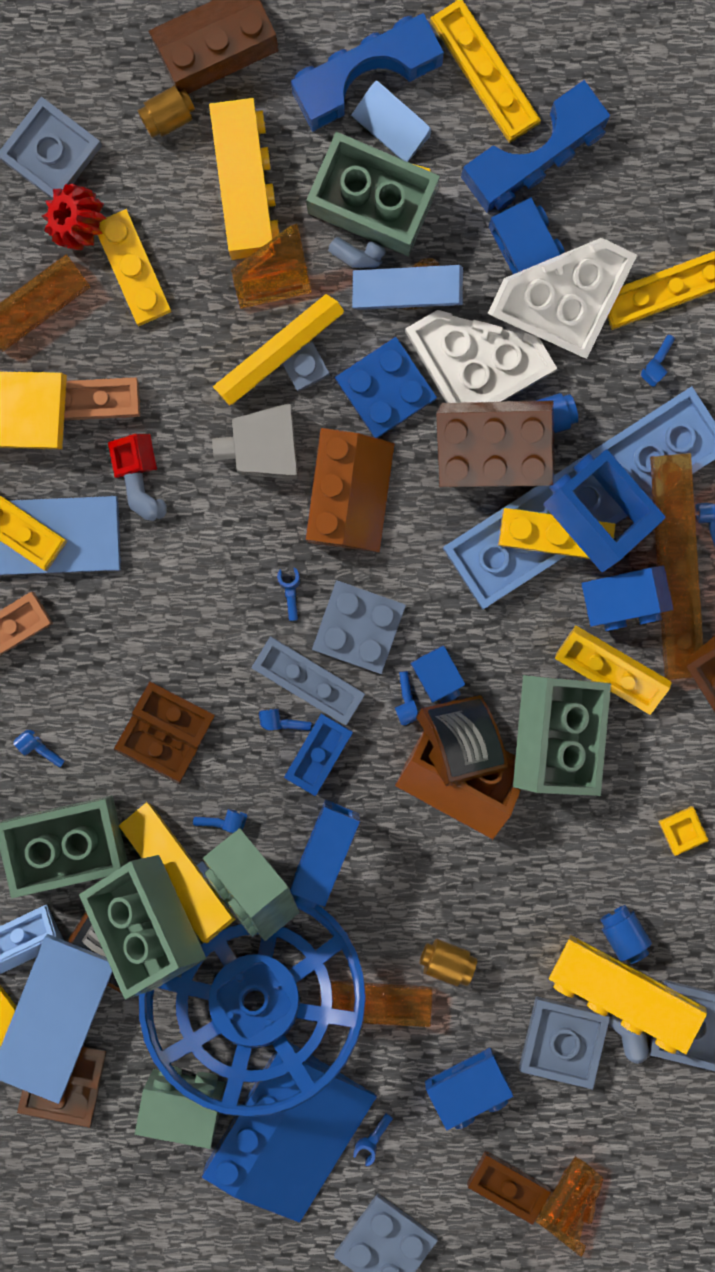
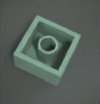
[135,1066,226,1149]

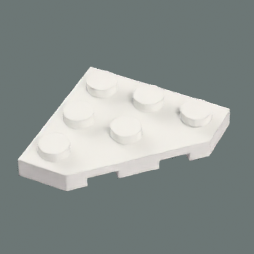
[488,238,637,359]
[405,310,557,403]

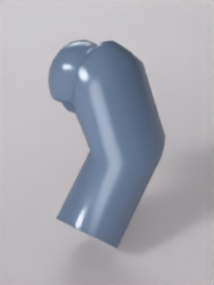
[124,473,167,521]

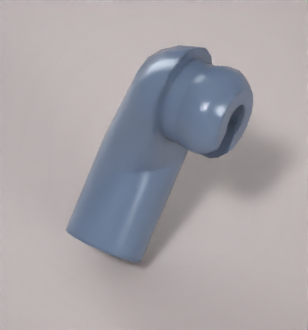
[328,237,386,268]
[608,1015,649,1064]

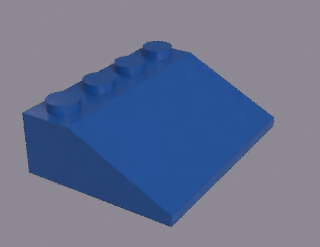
[202,1042,377,1223]

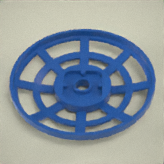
[139,893,366,1117]

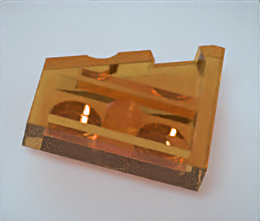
[231,224,312,309]
[535,1156,604,1257]

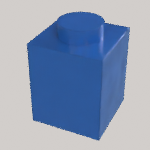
[410,645,465,704]

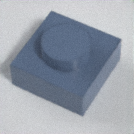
[282,341,330,392]

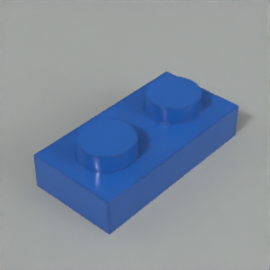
[284,713,353,796]

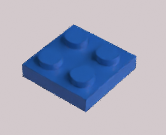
[335,337,437,438]

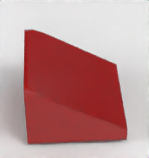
[108,433,157,478]

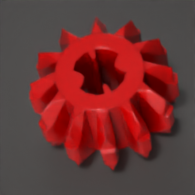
[41,184,107,250]

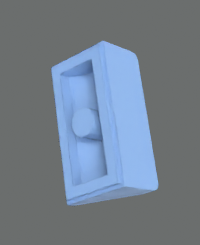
[351,80,431,162]
[0,904,64,974]

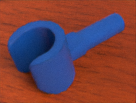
[641,335,675,387]
[695,503,715,547]
[277,568,300,621]
[394,671,418,726]
[259,708,311,731]
[13,730,65,768]
[193,809,247,833]
[353,1113,393,1166]

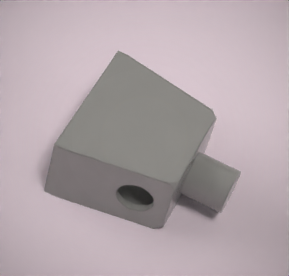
[212,404,298,479]

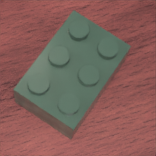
[306,131,440,257]
[513,675,611,796]
[0,795,128,899]
[203,828,300,941]
[79,855,206,1000]

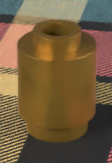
[137,86,195,138]
[419,938,477,987]

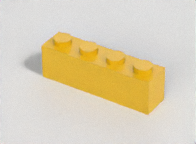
[209,98,281,260]
[549,935,707,1054]

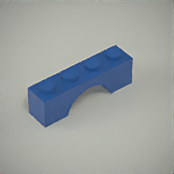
[291,13,444,132]
[461,80,610,213]

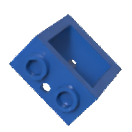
[543,449,666,572]
[290,799,360,908]

